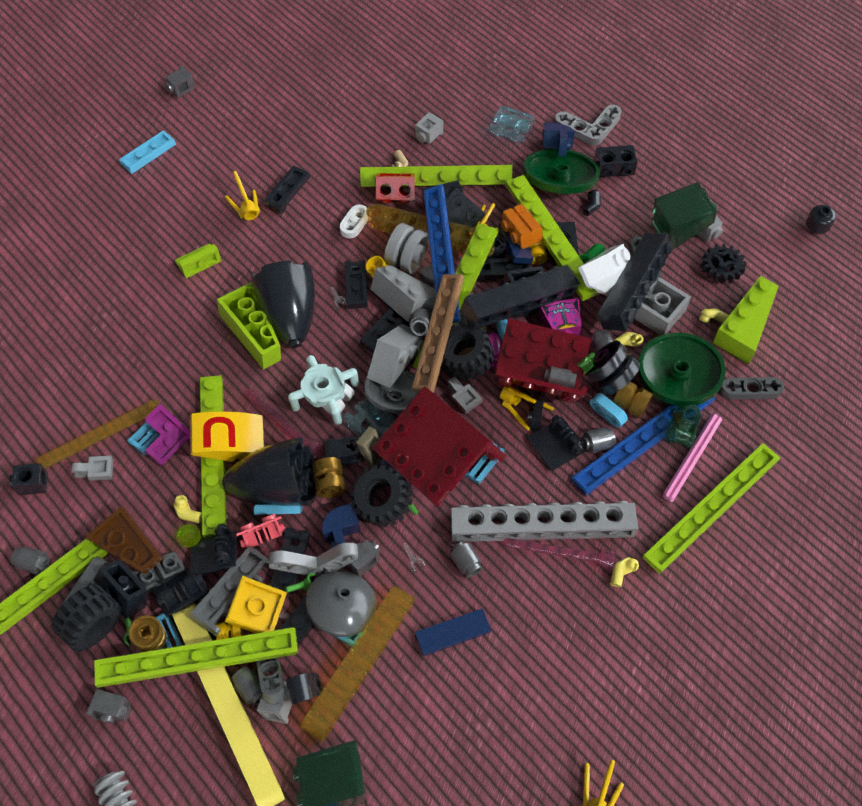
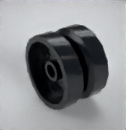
[585,340,640,395]

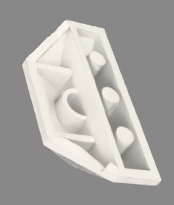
[578,244,630,296]

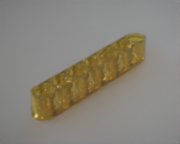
[366,204,495,257]
[300,586,415,742]

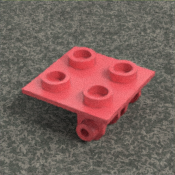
[236,514,285,549]

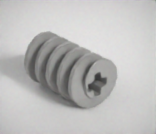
[92,771,137,806]

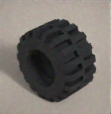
[442,322,495,381]
[350,465,413,527]
[51,584,121,652]

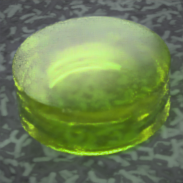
[176,524,201,547]

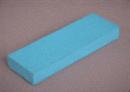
[119,130,176,174]

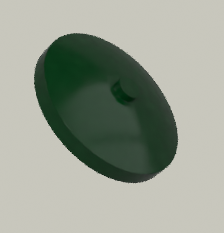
[523,149,600,194]
[638,333,726,406]

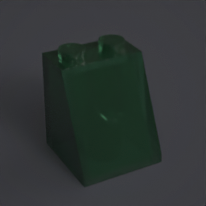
[652,182,718,250]
[293,740,367,806]

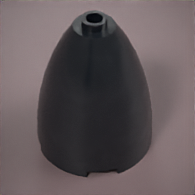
[251,260,315,348]
[222,437,316,506]

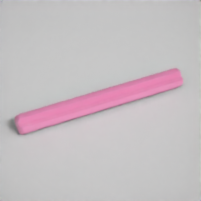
[662,414,722,502]

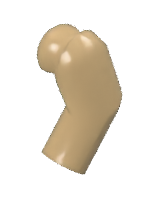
[392,150,408,167]

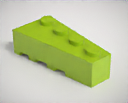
[713,276,779,364]
[217,282,281,370]

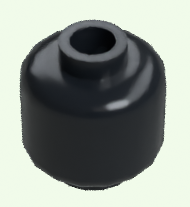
[806,205,836,234]

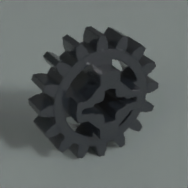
[701,244,747,284]

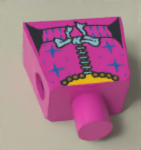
[538,298,581,335]

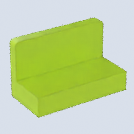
[175,244,221,278]

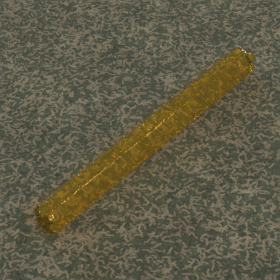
[37,399,159,468]

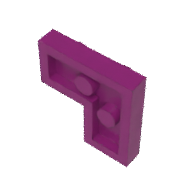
[144,404,190,466]

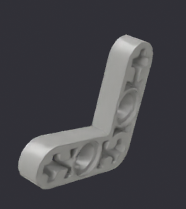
[555,105,622,146]
[269,543,358,577]

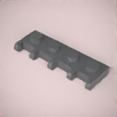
[190,546,273,636]

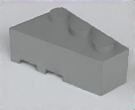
[370,265,436,322]
[367,324,424,388]

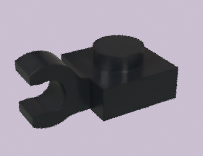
[528,390,546,431]

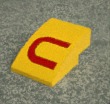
[190,412,264,462]

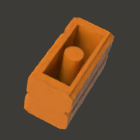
[501,204,543,249]

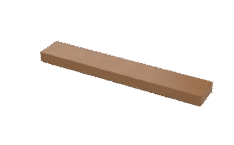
[412,274,464,393]

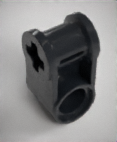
[322,437,364,466]
[285,672,323,705]

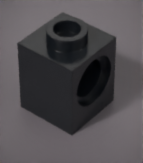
[9,463,48,496]

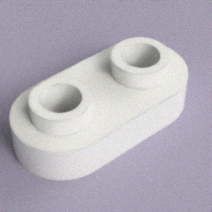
[340,205,369,238]

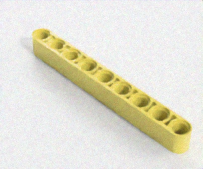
[172,603,285,806]

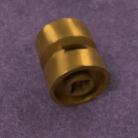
[613,382,653,418]
[313,457,346,498]
[129,615,167,652]

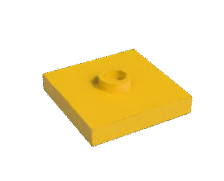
[225,576,287,634]

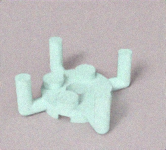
[288,355,359,425]

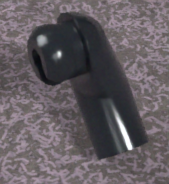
[583,190,601,216]

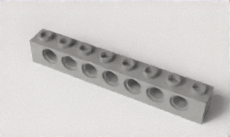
[451,501,638,542]

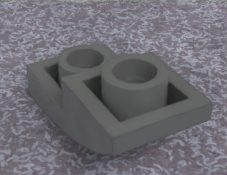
[132,551,186,593]

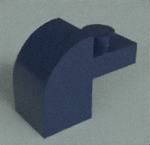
[542,122,575,156]
[322,503,360,548]

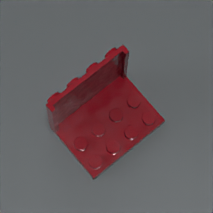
[493,318,592,403]
[372,386,507,506]

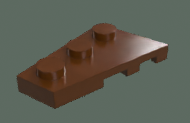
[85,506,164,574]

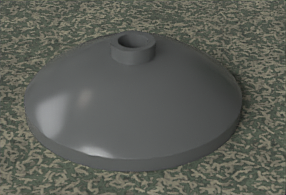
[364,369,419,414]
[305,570,377,637]

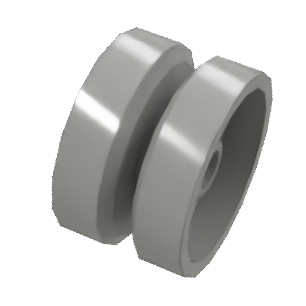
[384,223,429,274]

